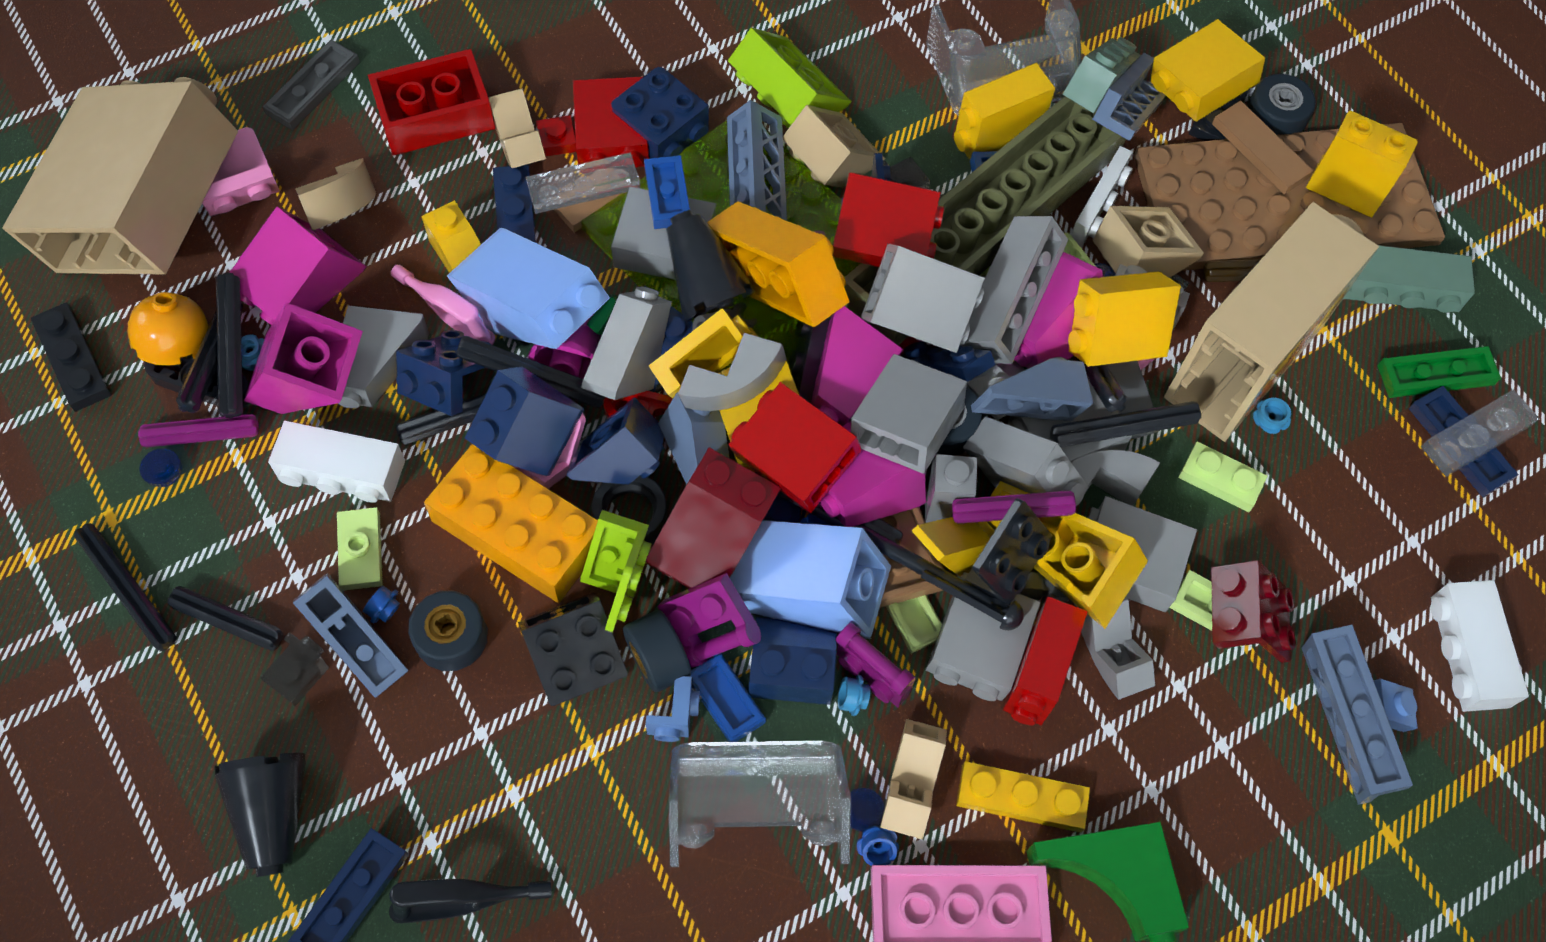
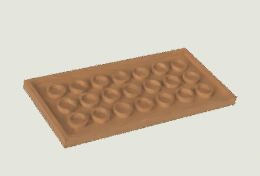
[1134,123,1445,271]

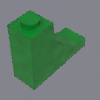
[1026,822,1189,942]

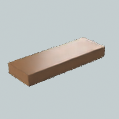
[1212,101,1313,195]

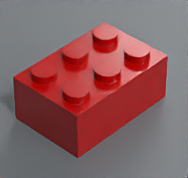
[368,49,495,156]

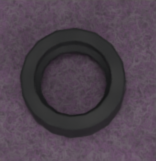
[591,476,668,545]

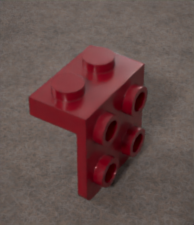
[1211,560,1296,663]

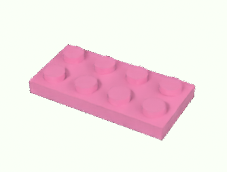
[871,865,1052,942]

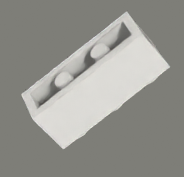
[268,421,405,503]
[1431,580,1529,712]

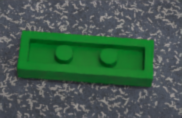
[1377,346,1501,398]

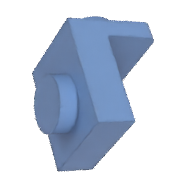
[645,676,700,742]
[1374,679,1418,732]

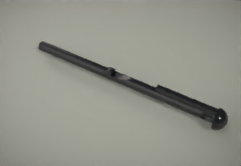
[755,472,1024,631]

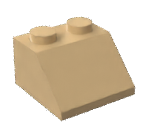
[783,105,885,188]
[1093,206,1204,278]

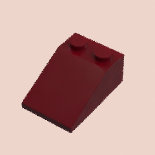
[645,447,781,588]

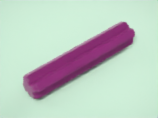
[138,414,259,447]
[952,491,1076,523]

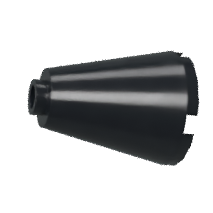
[666,210,755,322]
[214,752,306,877]

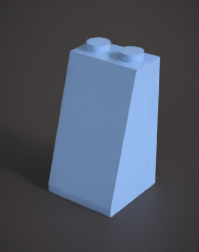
[447,228,610,349]
[730,521,891,639]

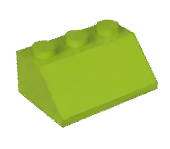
[728,27,852,128]

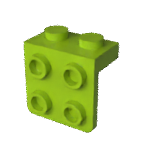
[580,510,652,632]

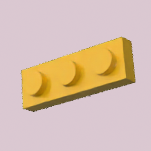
[956,761,1090,833]

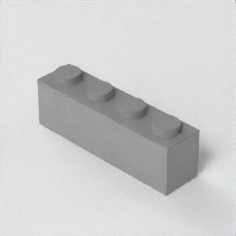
[962,216,1068,364]

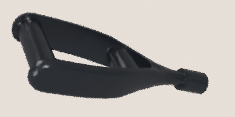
[389,878,552,924]

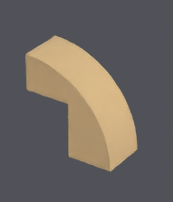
[488,88,546,168]
[296,158,376,230]
[880,719,947,839]

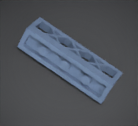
[1092,53,1166,141]
[727,100,787,221]
[1302,625,1413,805]

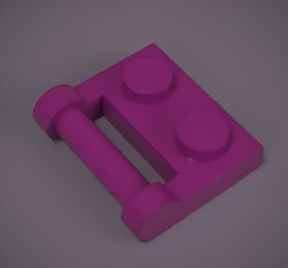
[657,573,761,668]
[835,622,916,708]

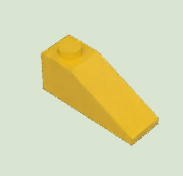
[421,200,481,273]
[912,517,995,577]

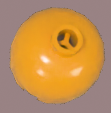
[128,292,209,365]

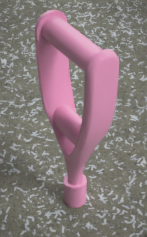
[391,265,495,345]

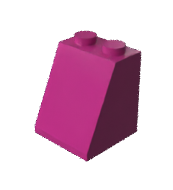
[229,207,367,325]
[1014,252,1103,369]
[244,302,363,414]
[811,306,903,426]
[820,421,926,527]

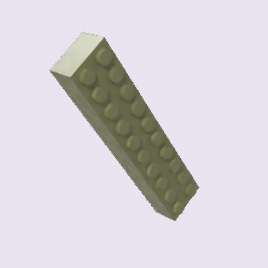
[844,96,1126,345]

